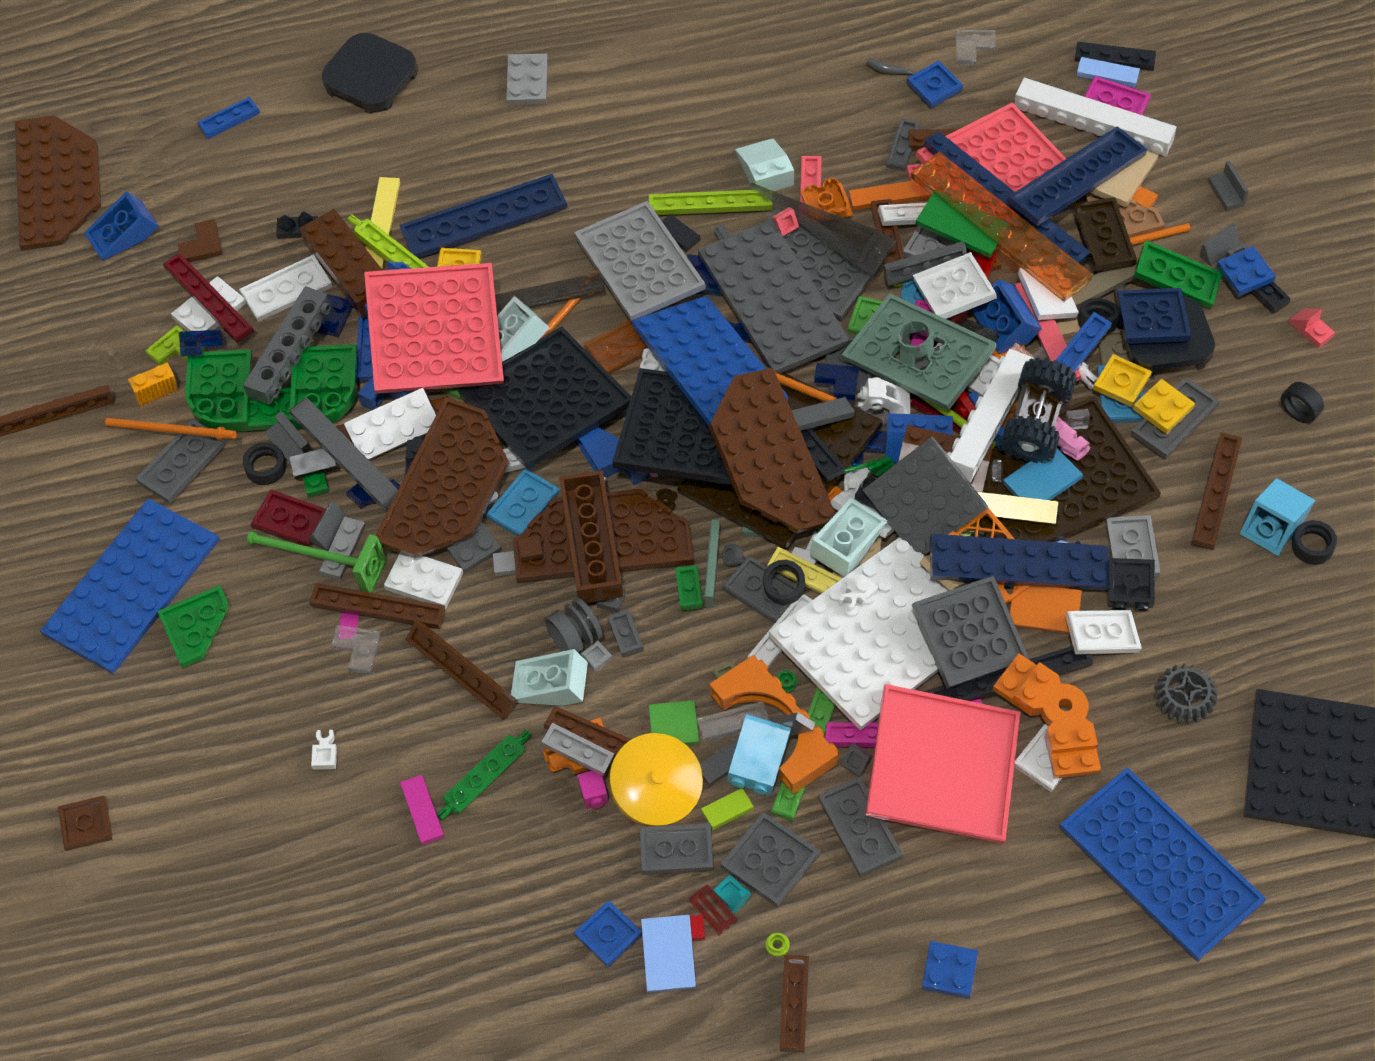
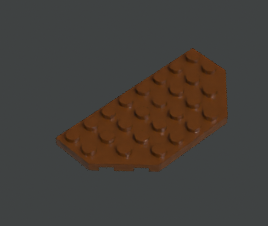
[15,115,101,251]
[708,367,836,533]
[375,397,508,558]
[513,489,694,582]

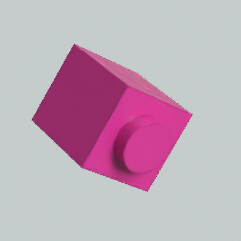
[577,771,608,809]

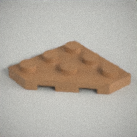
[1083,193,1165,238]

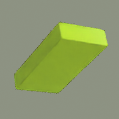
[701,788,754,831]

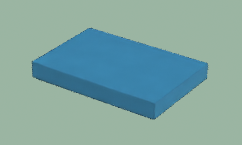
[1097,365,1144,423]
[1003,449,1083,500]
[486,468,560,536]

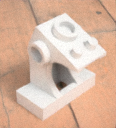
[857,377,910,414]

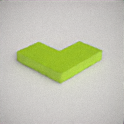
[145,325,206,365]

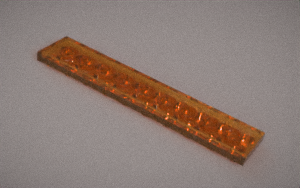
[910,152,1093,302]

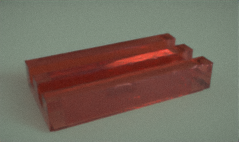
[689,884,738,936]

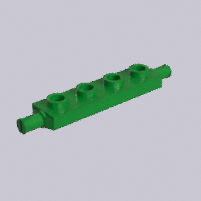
[436,729,532,821]

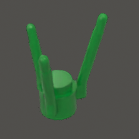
[843,456,894,476]

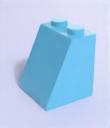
[1240,478,1315,556]
[727,714,791,795]

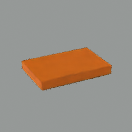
[1010,584,1082,634]

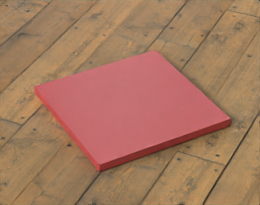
[865,684,1020,844]

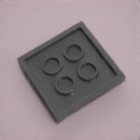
[720,812,820,908]

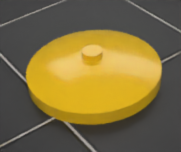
[609,733,703,827]

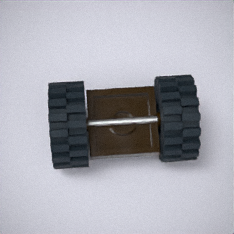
[1000,357,1077,463]

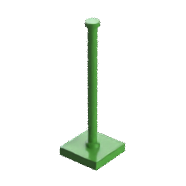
[247,531,387,593]

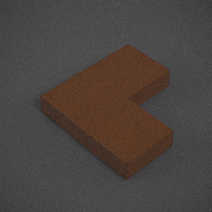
[178,219,222,262]

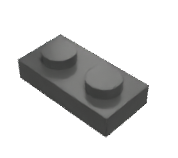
[607,609,644,658]

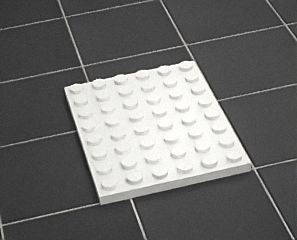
[769,537,949,731]

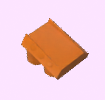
[800,178,853,223]

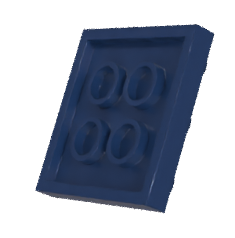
[1117,288,1191,344]

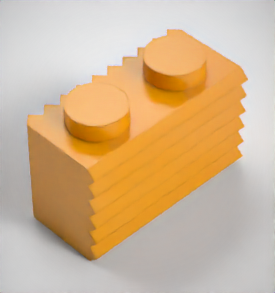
[128,362,179,407]

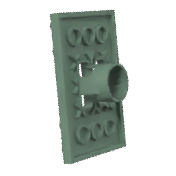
[842,293,996,410]

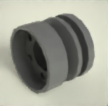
[544,597,603,653]

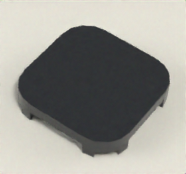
[322,33,417,114]
[1117,296,1215,376]

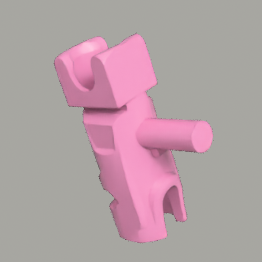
[1055,417,1090,460]

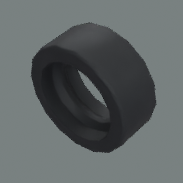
[1077,298,1120,334]
[1280,382,1324,423]
[243,443,286,485]
[1292,520,1337,565]
[763,559,806,605]

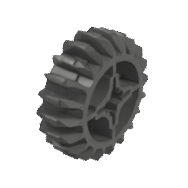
[1155,663,1218,725]

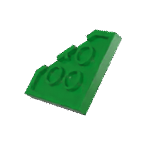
[157,585,230,668]

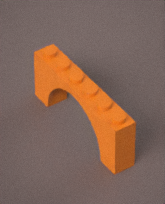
[709,655,839,795]

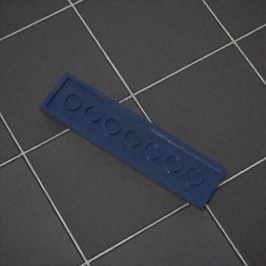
[1007,126,1148,226]
[399,174,567,258]
[930,534,1109,591]

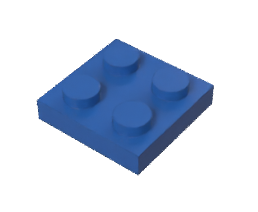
[907,60,963,108]
[1217,246,1276,296]
[574,900,642,968]
[922,941,978,999]

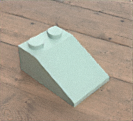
[735,138,794,192]
[497,296,549,362]
[810,498,887,577]
[511,649,588,706]

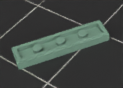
[704,519,720,608]

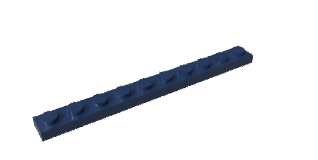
[924,131,1091,268]

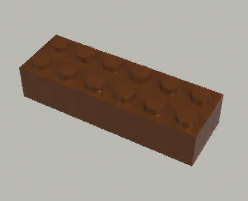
[299,209,383,319]
[559,470,623,603]

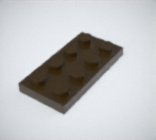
[1074,197,1137,271]

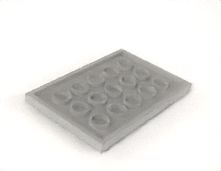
[574,201,706,322]

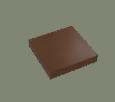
[58,795,112,851]

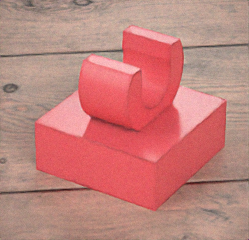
[772,207,799,236]

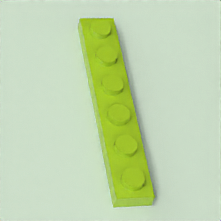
[649,189,772,215]

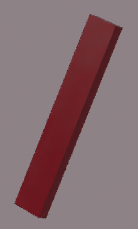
[163,253,254,343]

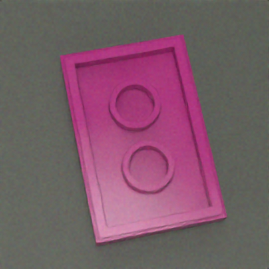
[1084,76,1151,115]

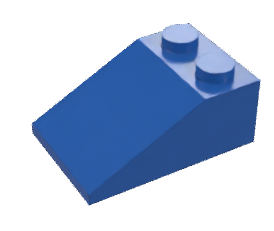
[84,191,159,260]

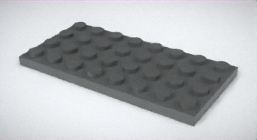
[698,219,850,374]

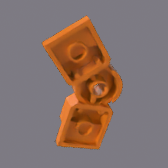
[992,653,1101,779]

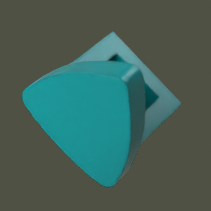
[713,875,752,914]

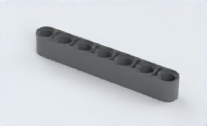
[289,397,398,512]

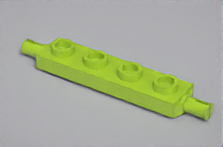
[347,214,429,268]

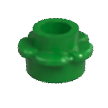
[777,670,798,692]

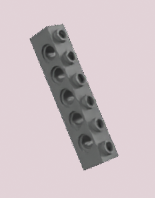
[243,286,331,405]

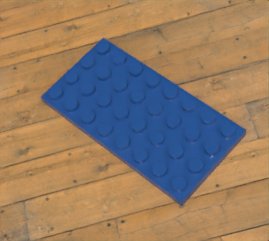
[632,296,788,426]
[40,498,220,674]
[1059,767,1266,962]

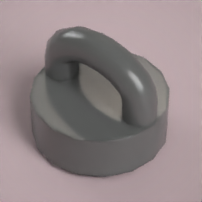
[722,544,745,566]

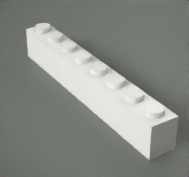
[1014,78,1177,157]
[947,349,1034,483]

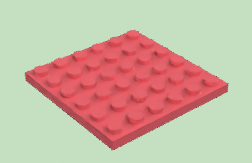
[916,102,1066,227]
[364,263,504,394]

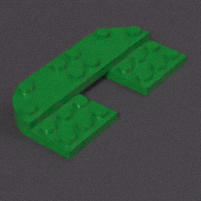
[185,344,358,431]

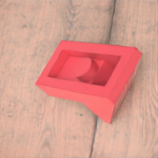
[1288,308,1335,348]

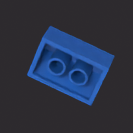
[971,279,1042,353]
[885,413,953,464]

